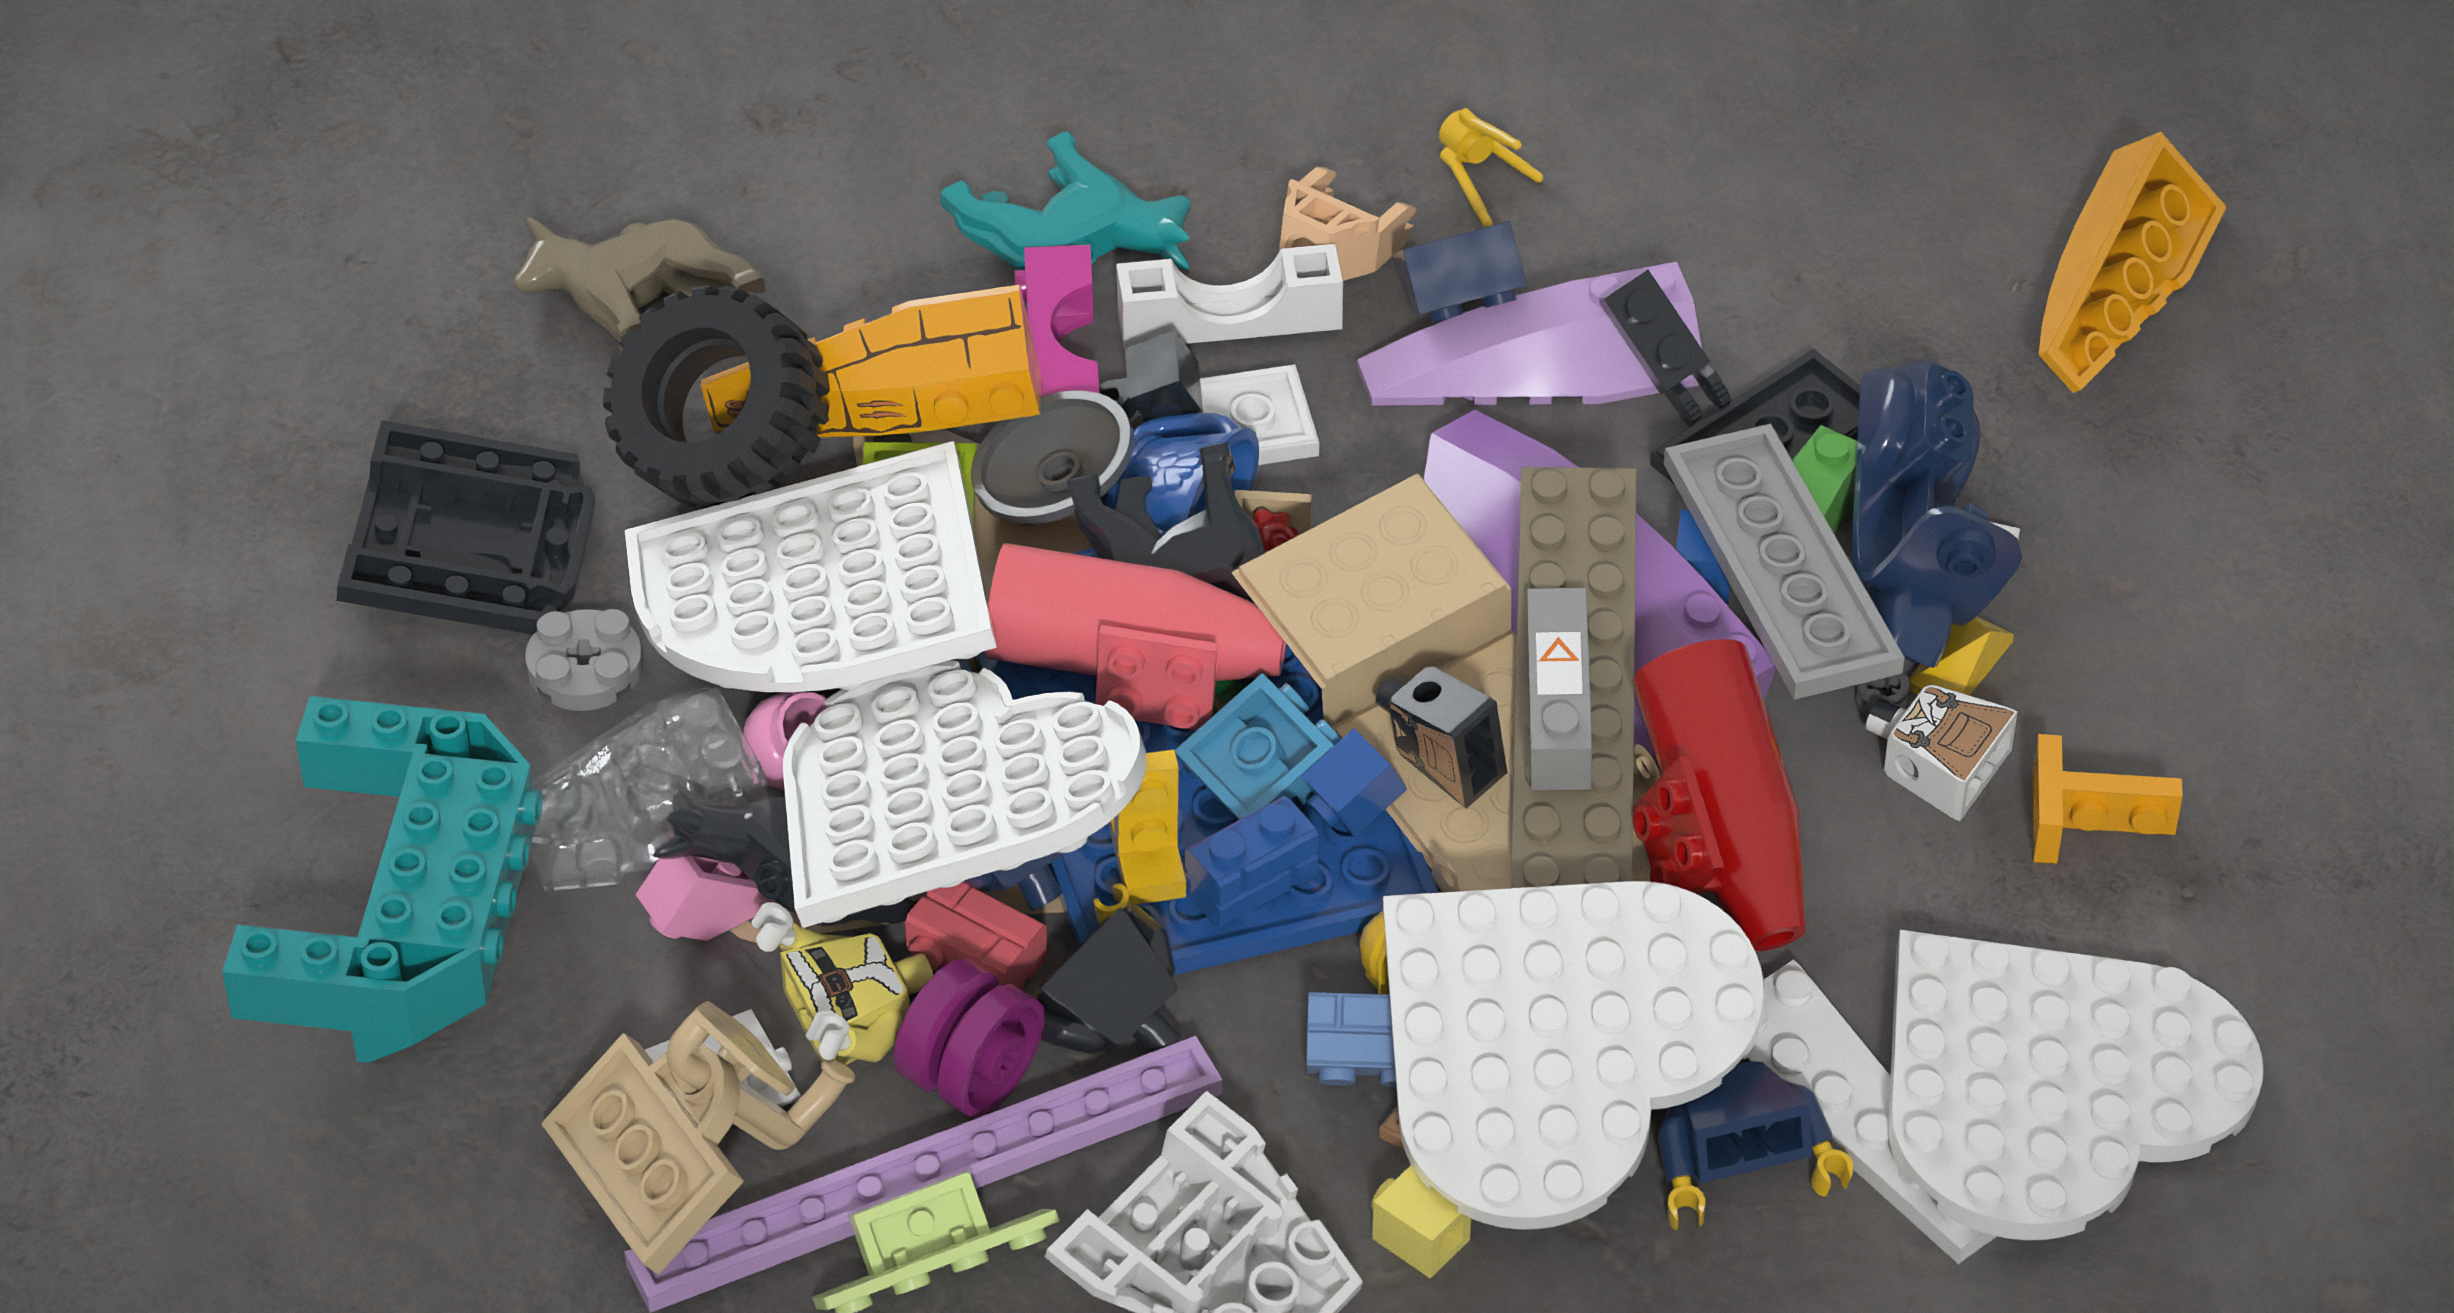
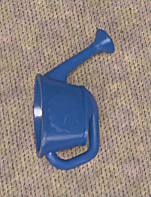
[1071,413,1259,558]

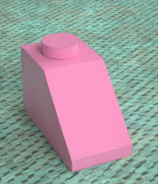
[636,856,780,941]

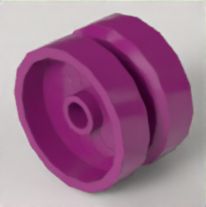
[893,958,1045,1118]

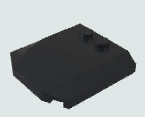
[336,420,595,635]

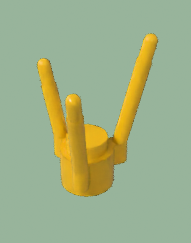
[1439,108,1543,228]

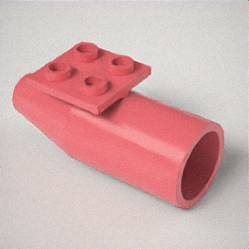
[985,543,1287,730]

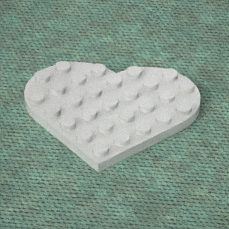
[783,660,1147,928]
[1383,881,1764,1229]
[1888,930,2263,1240]

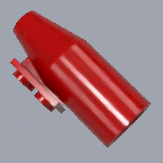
[1632,639,1806,951]

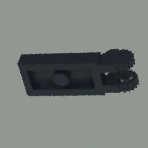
[1600,269,1732,427]

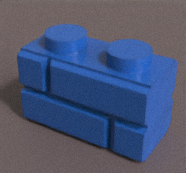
[1185,796,1319,928]

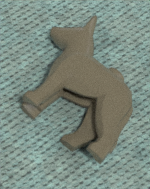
[514,217,765,357]

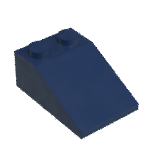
[1392,221,1527,323]

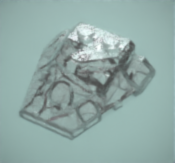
[529,686,770,891]

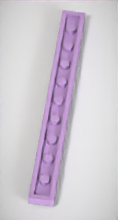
[625,1036,1223,1313]

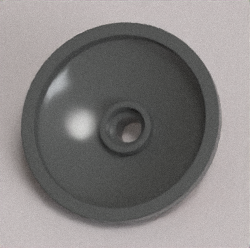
[971,390,1134,524]

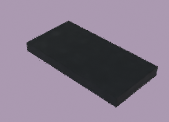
[1650,349,1860,485]

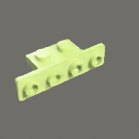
[812,1172,1060,1313]

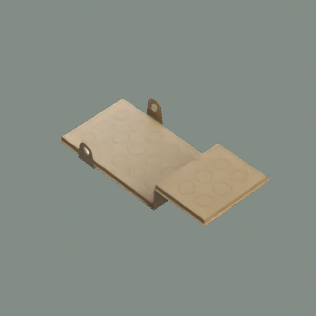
[1231,474,1661,893]

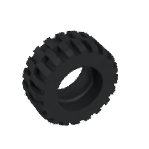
[603,285,830,509]

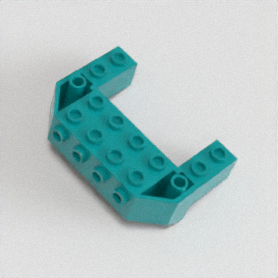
[222,696,543,1063]

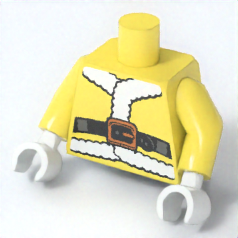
[751,902,933,1065]

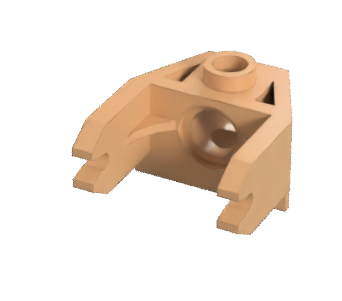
[1279,167,1416,281]

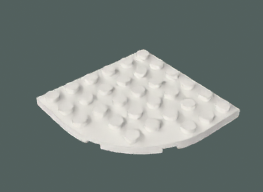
[625,441,997,692]

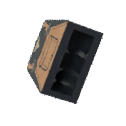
[1375,666,1508,809]

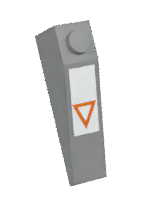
[1527,588,1592,790]

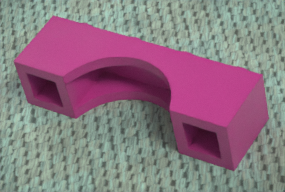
[1014,245,1099,397]

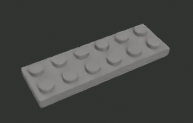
[1664,424,1905,700]

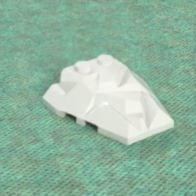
[1045,1091,1363,1313]

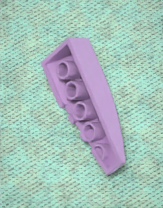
[1357,262,1702,406]

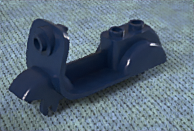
[1852,360,2022,668]

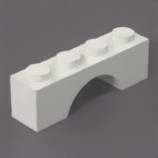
[1116,244,1343,349]

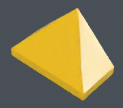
[1908,616,2014,696]

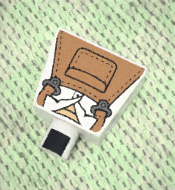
[1866,685,2018,821]

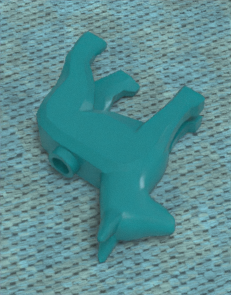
[940,131,1191,270]

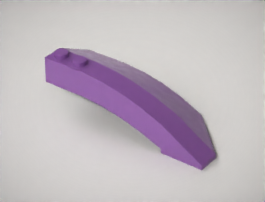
[1424,410,1776,771]

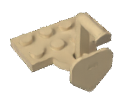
[541,1001,856,1274]

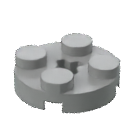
[525,609,643,711]

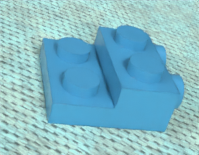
[1175,673,1341,821]

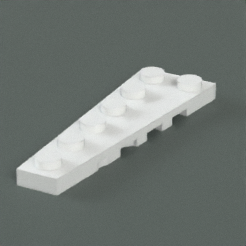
[1737,960,1997,1264]

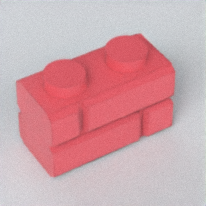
[905,882,1047,990]

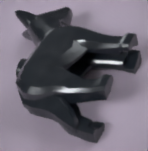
[1067,442,1266,603]
[653,790,919,927]

